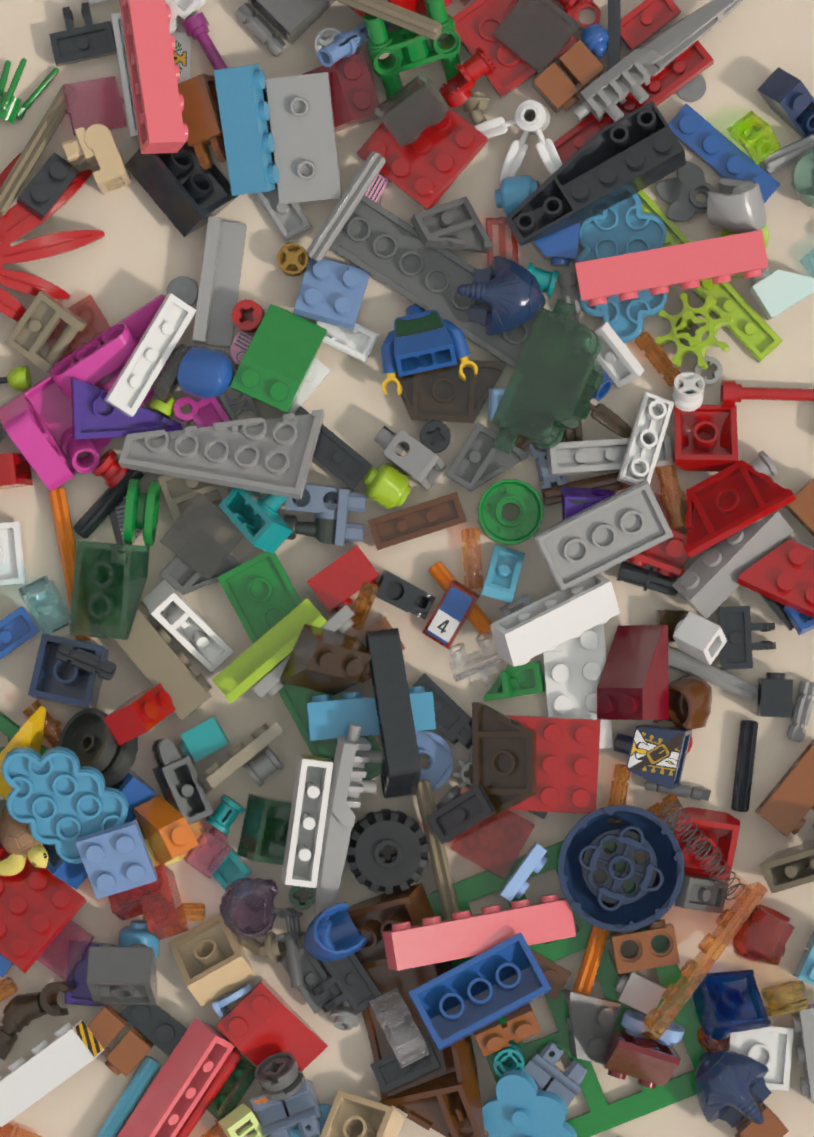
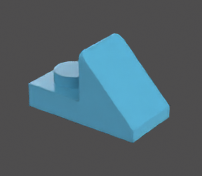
[481,545,525,603]

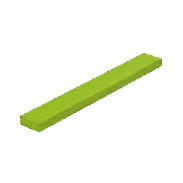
[637,190,783,363]

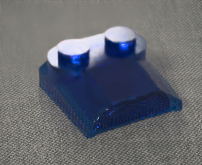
[692,970,771,1040]

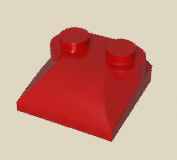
[673,405,738,472]
[674,807,740,881]

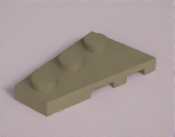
[201,722,285,794]

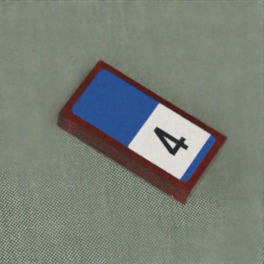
[422,579,480,649]

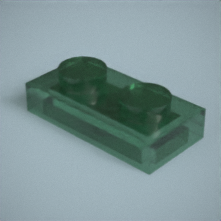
[207,1055,257,1120]

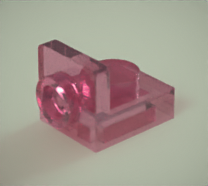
[183,824,232,878]

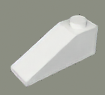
[143,579,234,673]

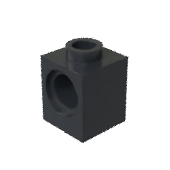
[757,672,793,718]

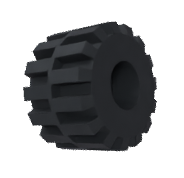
[347,809,429,894]

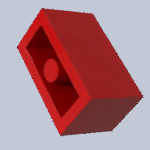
[307,545,380,612]
[103,683,176,746]

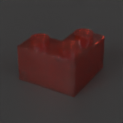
[108,864,189,940]

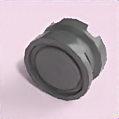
[254,1052,305,1101]

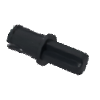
[617,561,678,596]

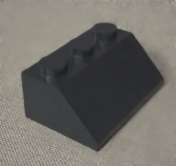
[125,142,239,237]

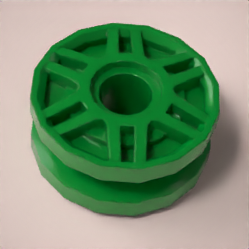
[123,478,160,546]
[477,479,543,545]

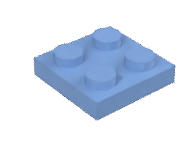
[293,258,370,331]
[75,820,158,899]

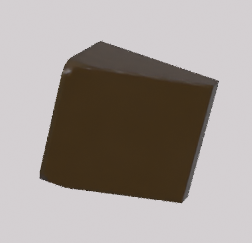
[657,610,688,642]

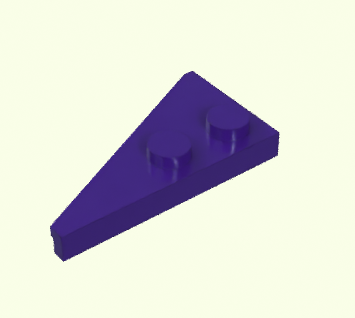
[71,378,183,440]

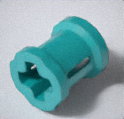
[527,262,559,298]
[205,794,246,835]

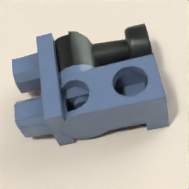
[284,483,367,546]

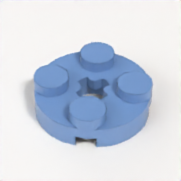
[415,731,453,791]

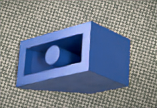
[530,222,580,267]

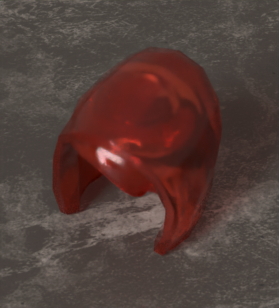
[732,904,794,966]

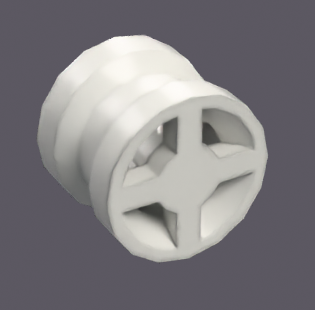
[672,372,705,412]

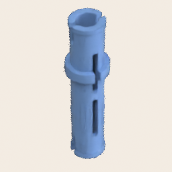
[317,20,392,67]

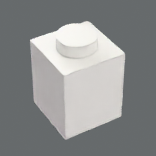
[673,611,727,666]

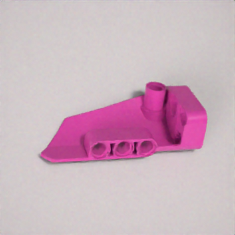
[0,294,178,492]

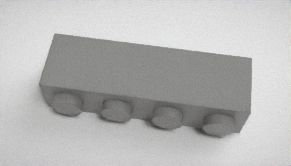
[672,510,794,619]

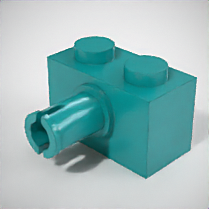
[218,488,293,554]

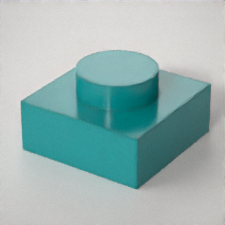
[207,848,252,893]

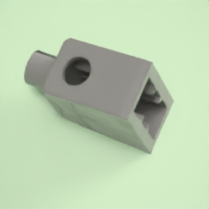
[374,426,447,490]

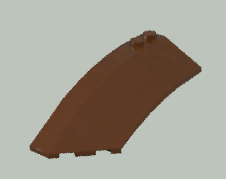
[347,883,485,1137]

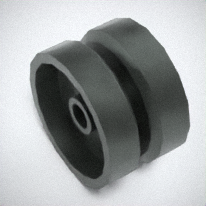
[58,708,138,787]

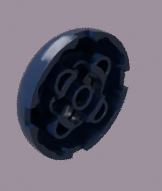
[558,805,684,932]

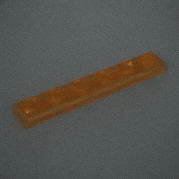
[640,882,768,1040]

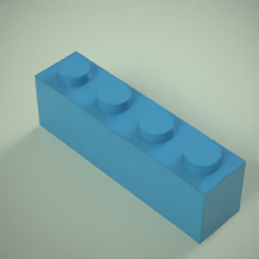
[214,64,279,196]
[305,686,436,741]

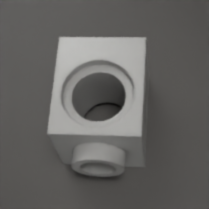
[614,971,666,1017]

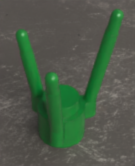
[0,58,59,124]

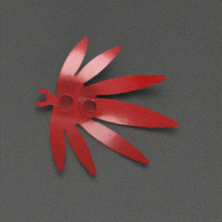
[0,151,105,322]

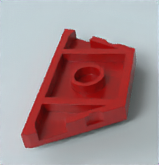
[685,460,797,558]
[736,539,814,618]

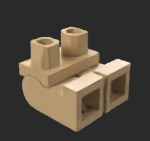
[62,124,132,194]

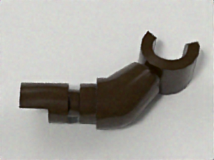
[0,981,77,1061]

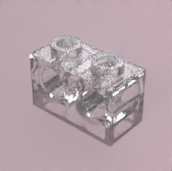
[369,988,430,1068]

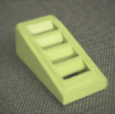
[218,1103,266,1137]

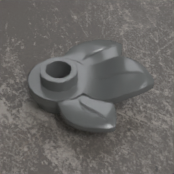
[655,161,716,222]

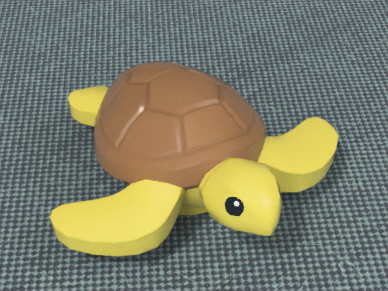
[0,806,49,876]

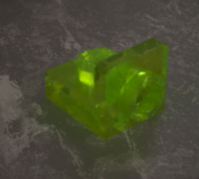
[727,110,780,164]

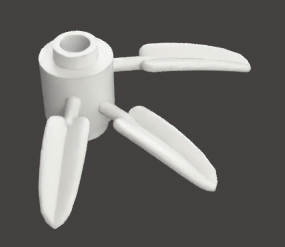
[474,100,562,184]

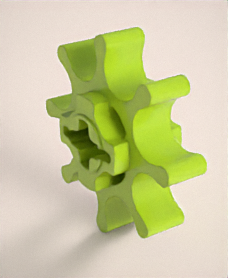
[655,292,733,369]

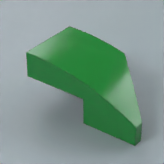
[484,661,545,701]

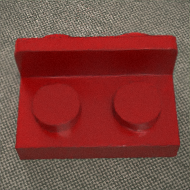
[627,527,688,577]

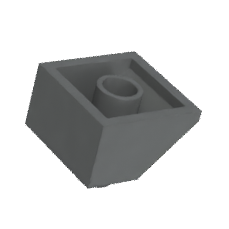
[87,943,157,1005]

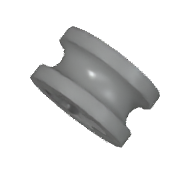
[693,356,723,386]

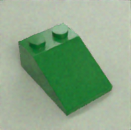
[230,304,327,414]

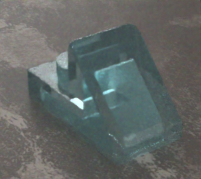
[18,575,73,635]

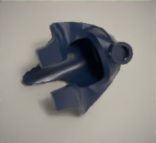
[456,256,546,336]
[694,1050,772,1128]

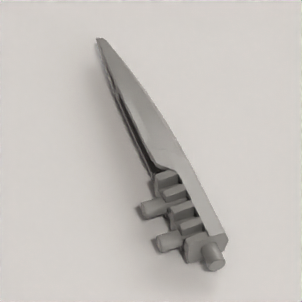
[572,0,743,122]
[315,722,383,916]

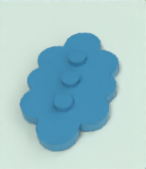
[576,193,667,343]
[1,746,129,864]
[481,1069,577,1137]

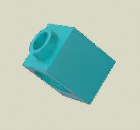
[179,716,230,762]

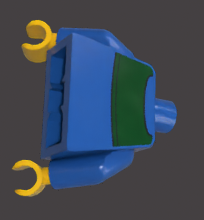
[381,304,478,397]

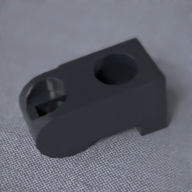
[372,570,436,620]

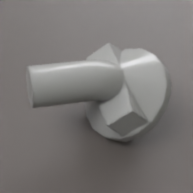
[329,1000,360,1031]

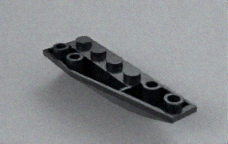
[505,101,686,246]

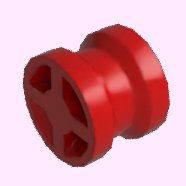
[231,299,266,333]
[92,449,129,489]

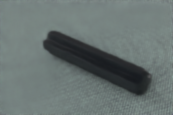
[73,469,146,539]
[731,720,758,812]

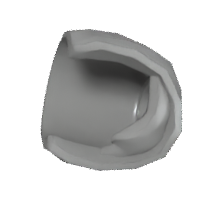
[707,178,766,234]

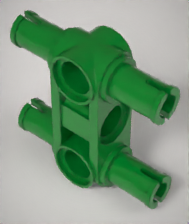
[363,0,461,101]

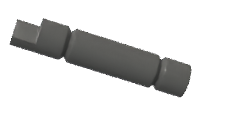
[645,779,711,801]

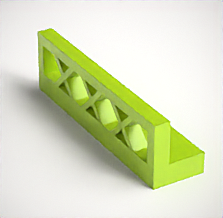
[212,598,327,704]

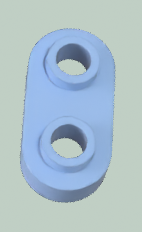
[621,1009,685,1046]

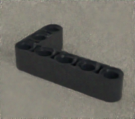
[365,628,421,799]

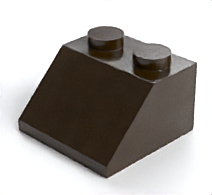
[280,624,372,695]

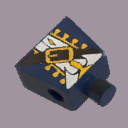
[614,725,692,790]

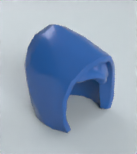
[177,345,233,399]
[304,902,367,962]

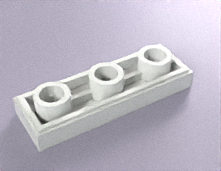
[617,392,674,486]

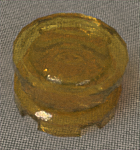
[761,981,809,1016]

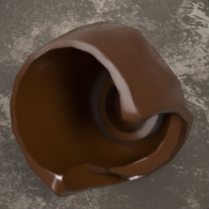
[653,675,712,729]

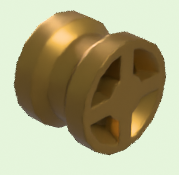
[277,243,309,277]

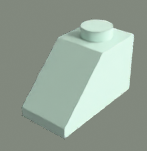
[749,270,814,321]

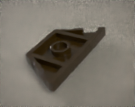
[395,359,506,424]
[472,702,537,824]

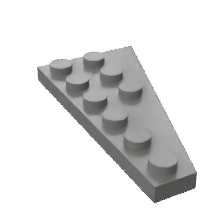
[118,409,324,499]

